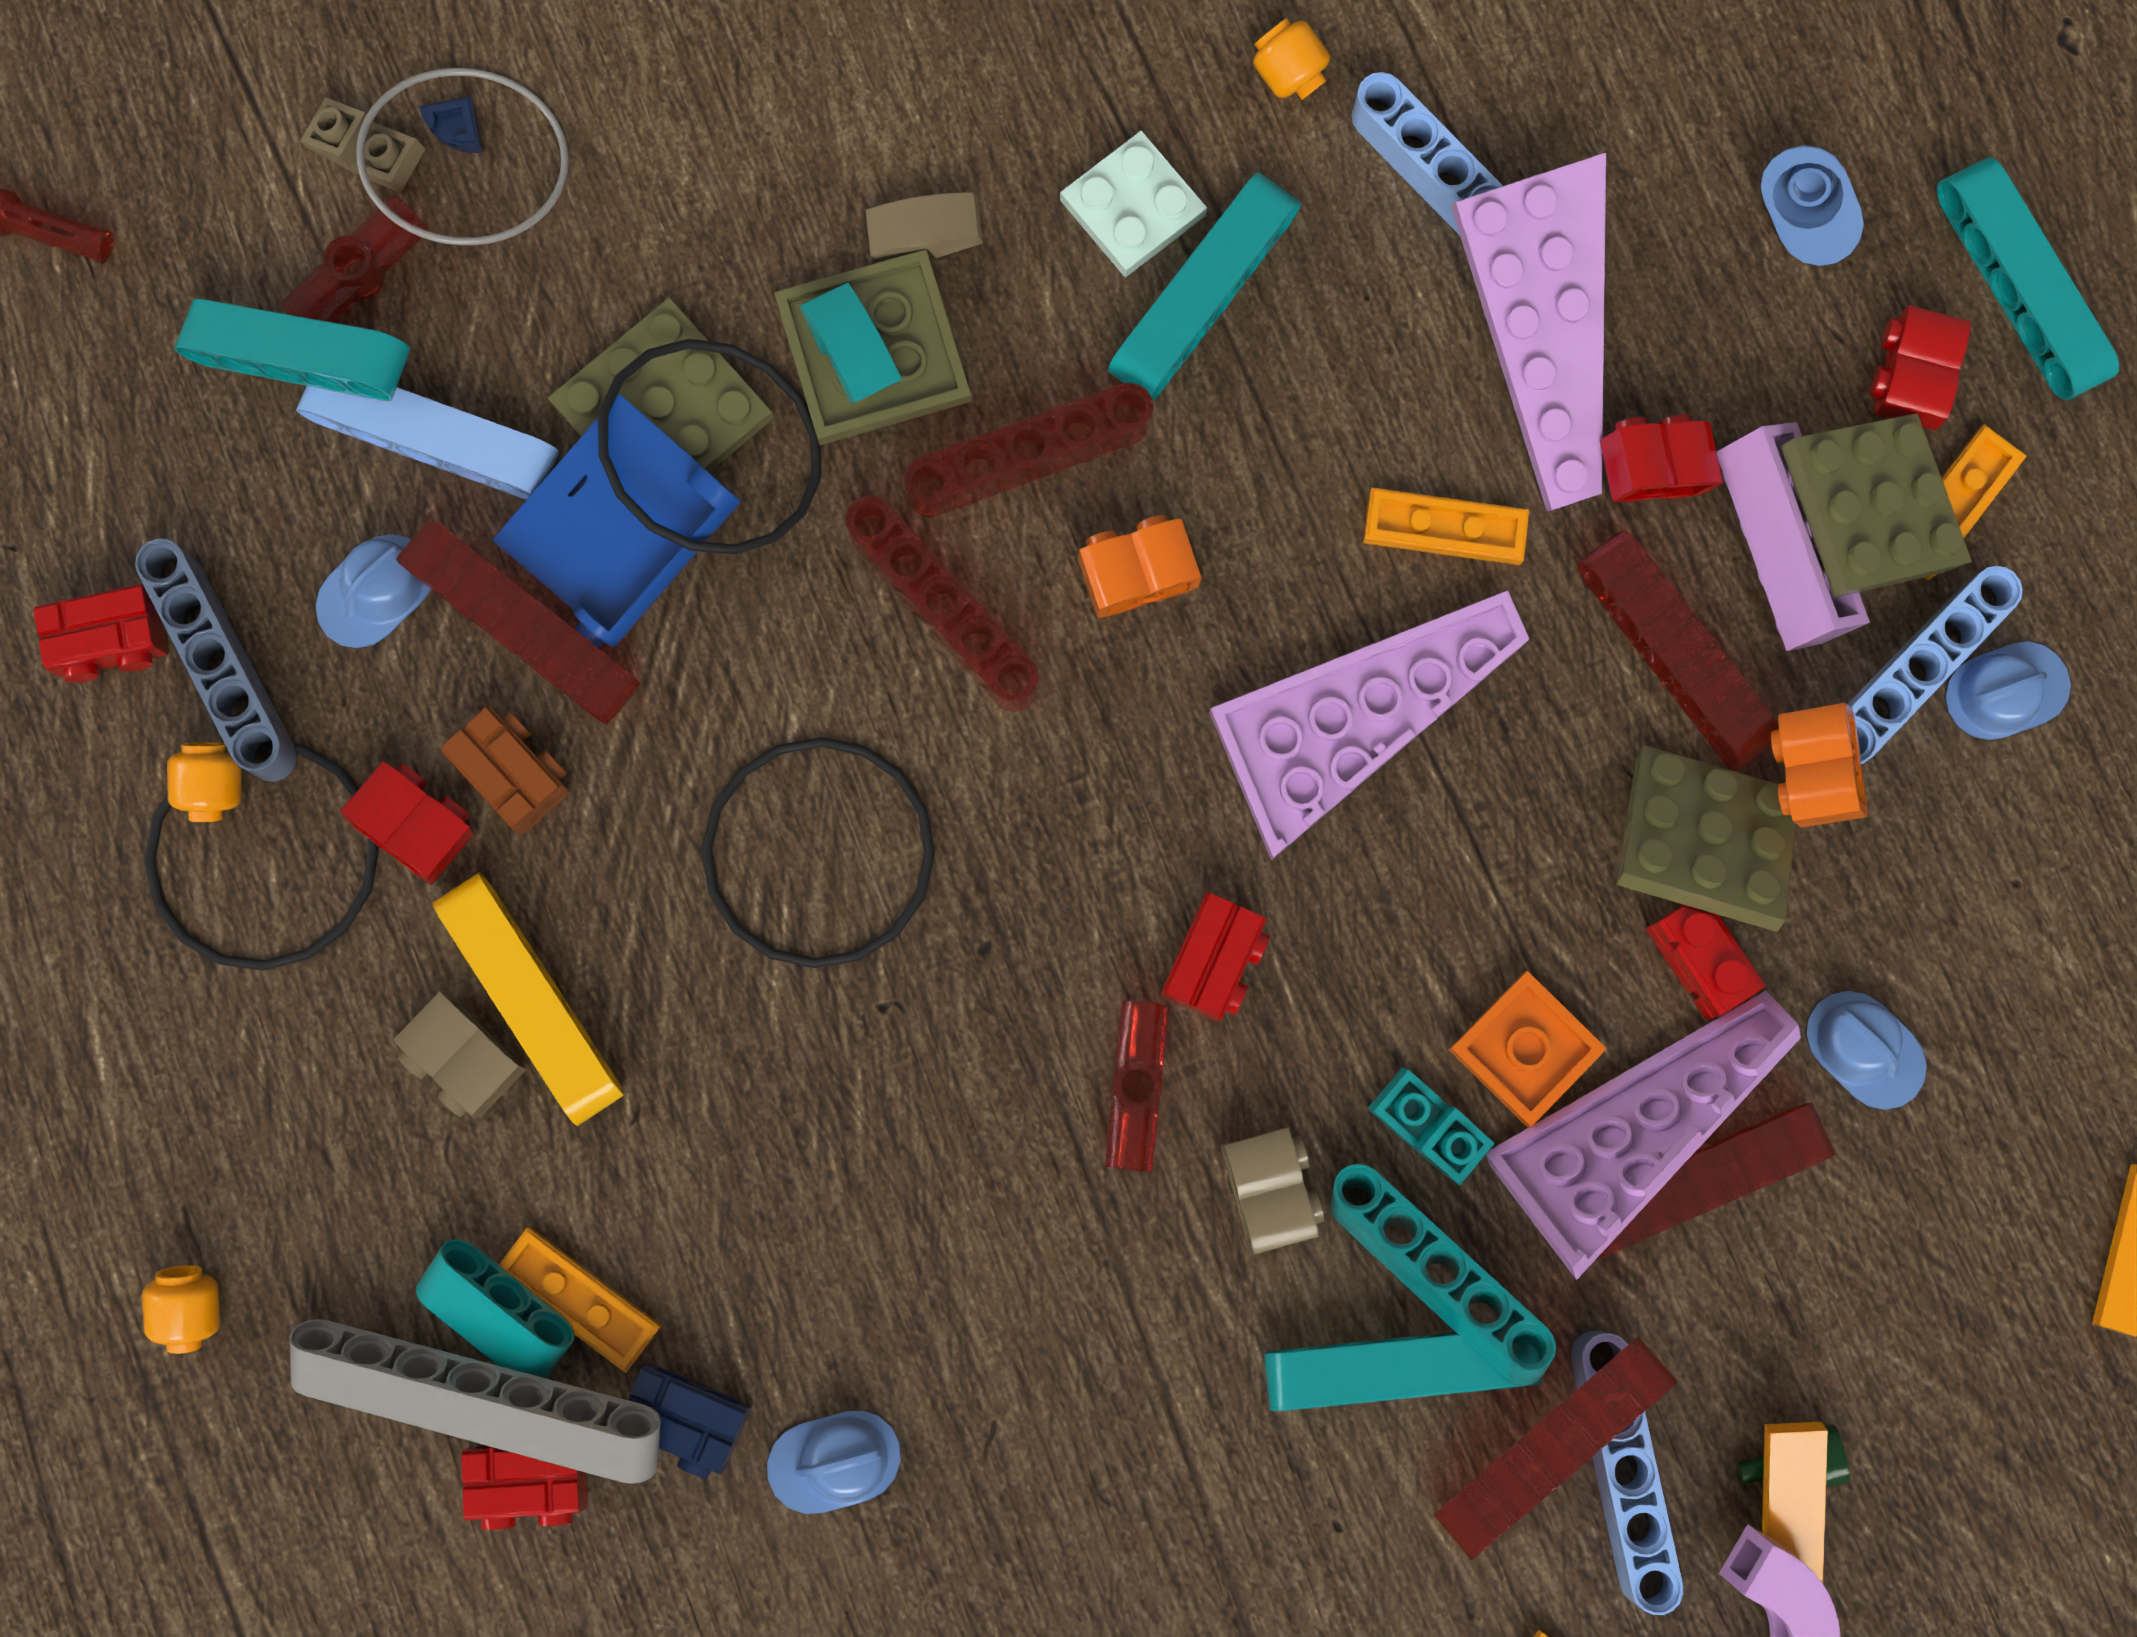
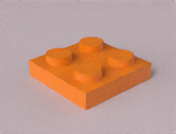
[1448,971,1607,1128]

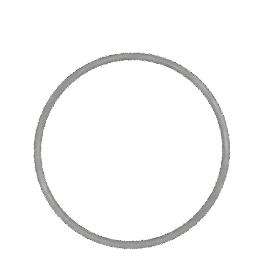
[356,68,569,245]

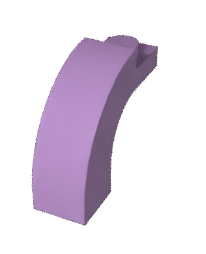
[1719,1524,1841,1637]

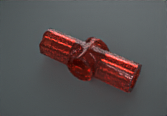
[279,195,429,323]
[1104,1001,1170,1172]

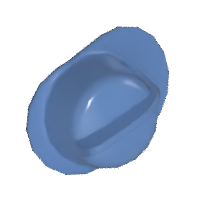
[1760,145,1864,266]
[315,534,434,649]
[1945,641,2071,740]
[1806,991,1927,1110]
[767,1410,901,1514]

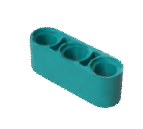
[416,1239,574,1379]

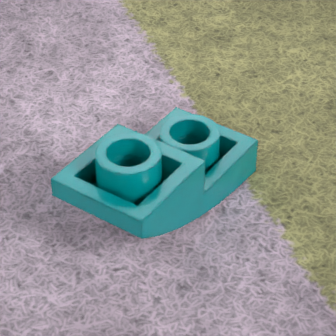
[799,283,902,403]
[1367,1067,1495,1185]

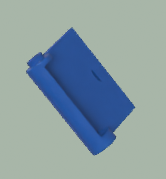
[492,394,742,649]

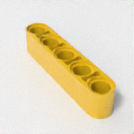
[432,872,625,1126]

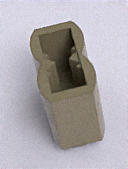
[393,991,527,1118]
[1220,1128,1324,1255]

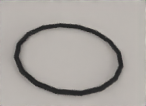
[598,339,821,555]
[701,737,935,968]
[144,741,379,970]

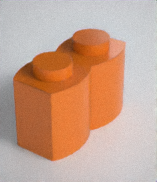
[1078,515,1202,619]
[1771,703,1868,828]

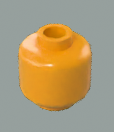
[1253,18,1331,100]
[167,742,242,822]
[141,1265,221,1354]

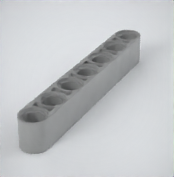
[289,1319,661,1484]

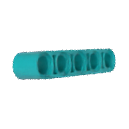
[1937,157,2119,401]
[1107,172,1302,403]
[174,299,410,401]
[1330,1164,1556,1386]
[1263,1332,1542,1411]

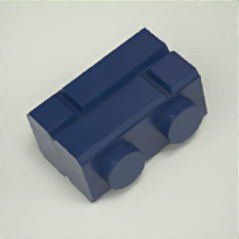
[628,1363,752,1479]

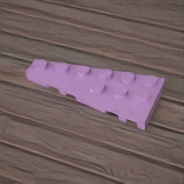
[1451,153,1606,511]
[1209,590,1529,860]
[1486,991,1801,1280]

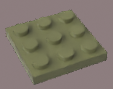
[774,249,972,446]
[548,298,774,472]
[1781,413,1972,598]
[1616,745,1796,932]

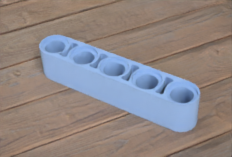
[1351,72,1503,235]
[296,386,560,500]
[1847,566,2023,764]
[1571,1331,1683,1615]

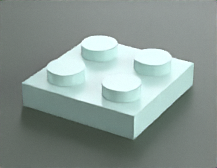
[1060,131,1207,278]

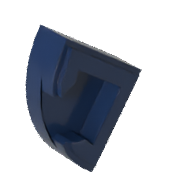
[419,96,483,153]

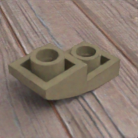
[300,97,426,193]
[866,192,983,263]

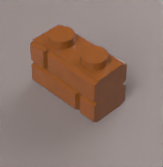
[440,706,570,835]

